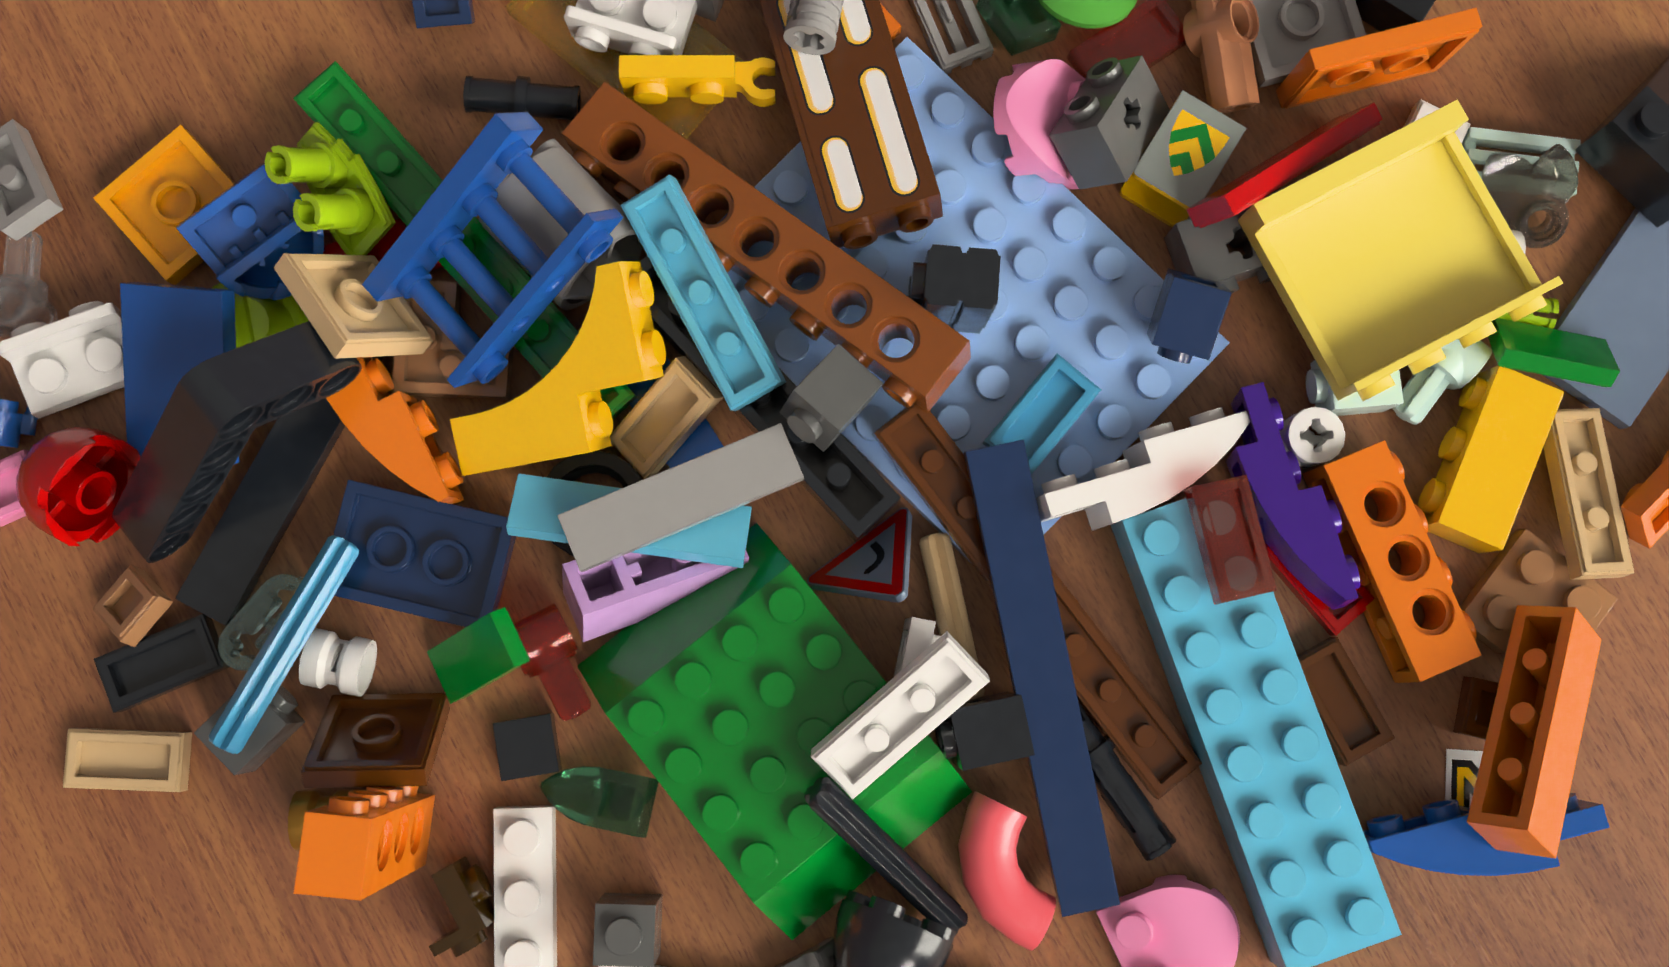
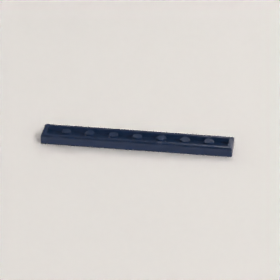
[964,439,1120,917]

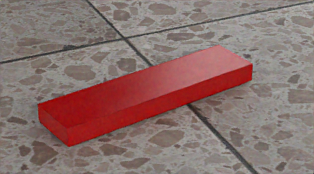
[1186,102,1383,228]

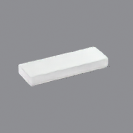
[811,631,990,800]

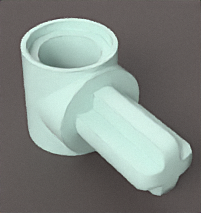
[1392,339,1492,425]

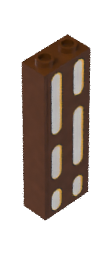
[760,0,943,249]

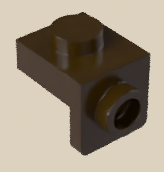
[429,856,494,957]

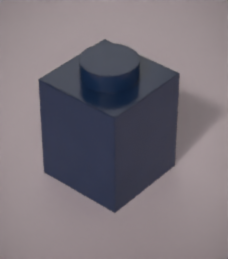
[1147,268,1232,364]

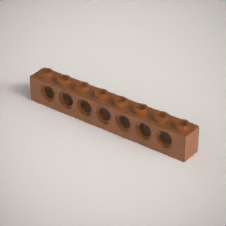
[561,82,971,412]

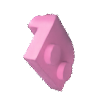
[993,59,1086,190]
[1096,875,1240,967]

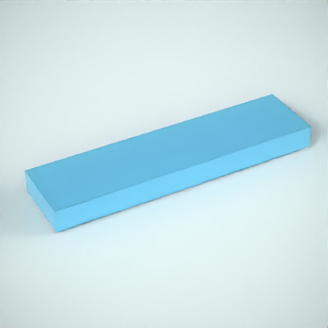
[621,175,786,411]
[506,473,752,568]

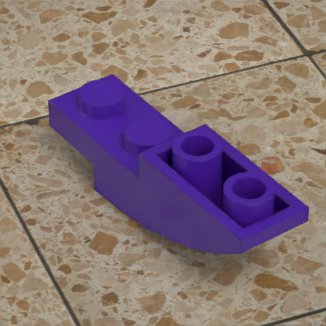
[1226,382,1360,610]

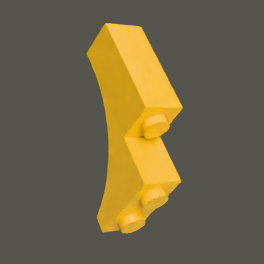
[450,261,666,476]

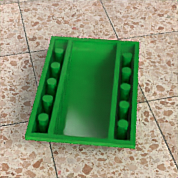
[577,523,972,940]

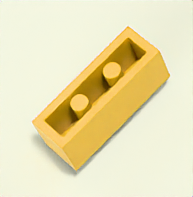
[1418,366,1564,554]

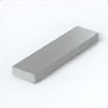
[557,423,804,572]

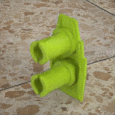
[264,122,396,255]

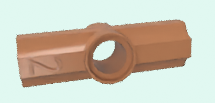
[1183,0,1260,114]

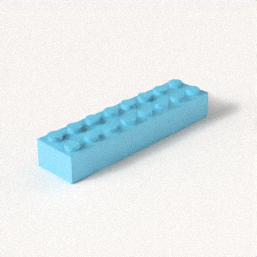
[1111,482,1402,967]

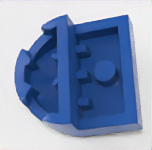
[176,163,324,300]

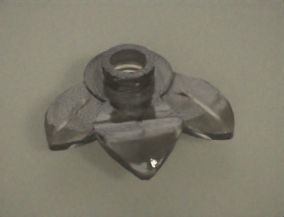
[1482,144,1578,249]

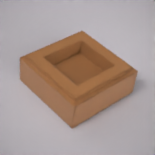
[92,564,173,647]

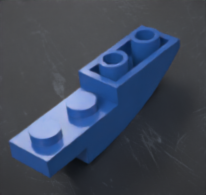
[1363,793,1610,876]

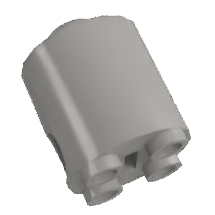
[479,139,643,311]

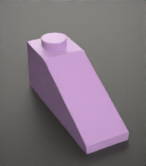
[562,551,749,642]

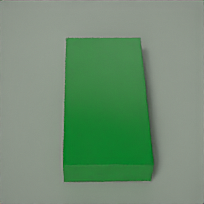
[1488,318,1620,387]
[427,607,530,704]

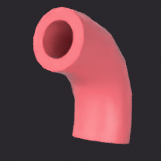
[958,791,1056,951]

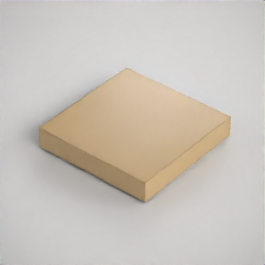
[274,253,433,359]

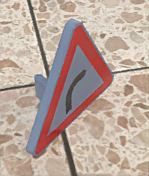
[807,507,912,603]

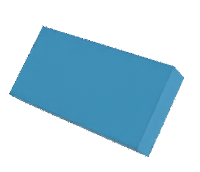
[982,354,1101,475]

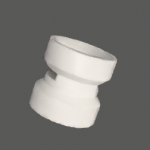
[299,628,377,697]

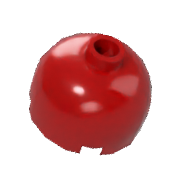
[16,427,140,546]

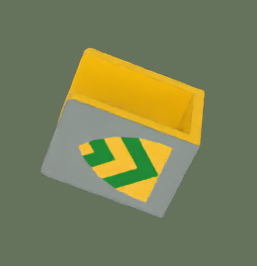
[1119,90,1247,227]

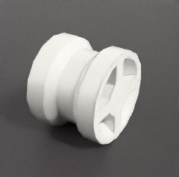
[1279,407,1345,469]

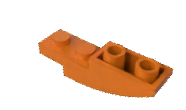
[326,357,464,505]

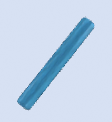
[208,535,359,754]

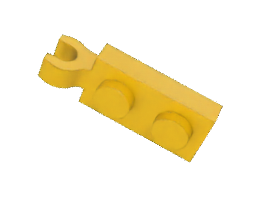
[619,55,776,107]

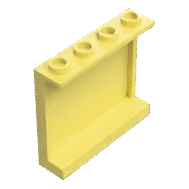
[1238,99,1563,401]

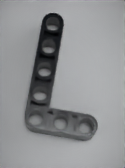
[112,321,362,563]

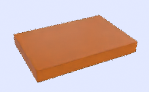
[1276,7,1483,109]

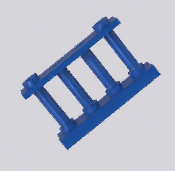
[362,112,624,388]

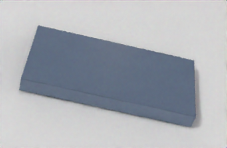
[1543,208,1669,430]

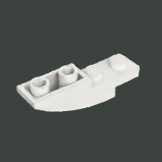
[1036,407,1250,531]

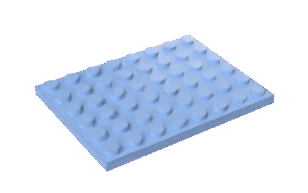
[718,37,1230,565]

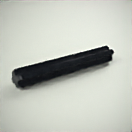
[804,777,968,936]

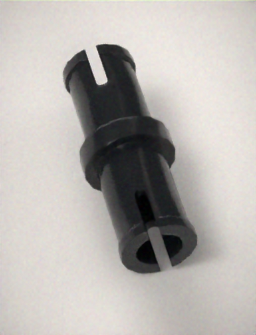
[463,76,581,120]

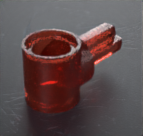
[514,603,591,721]

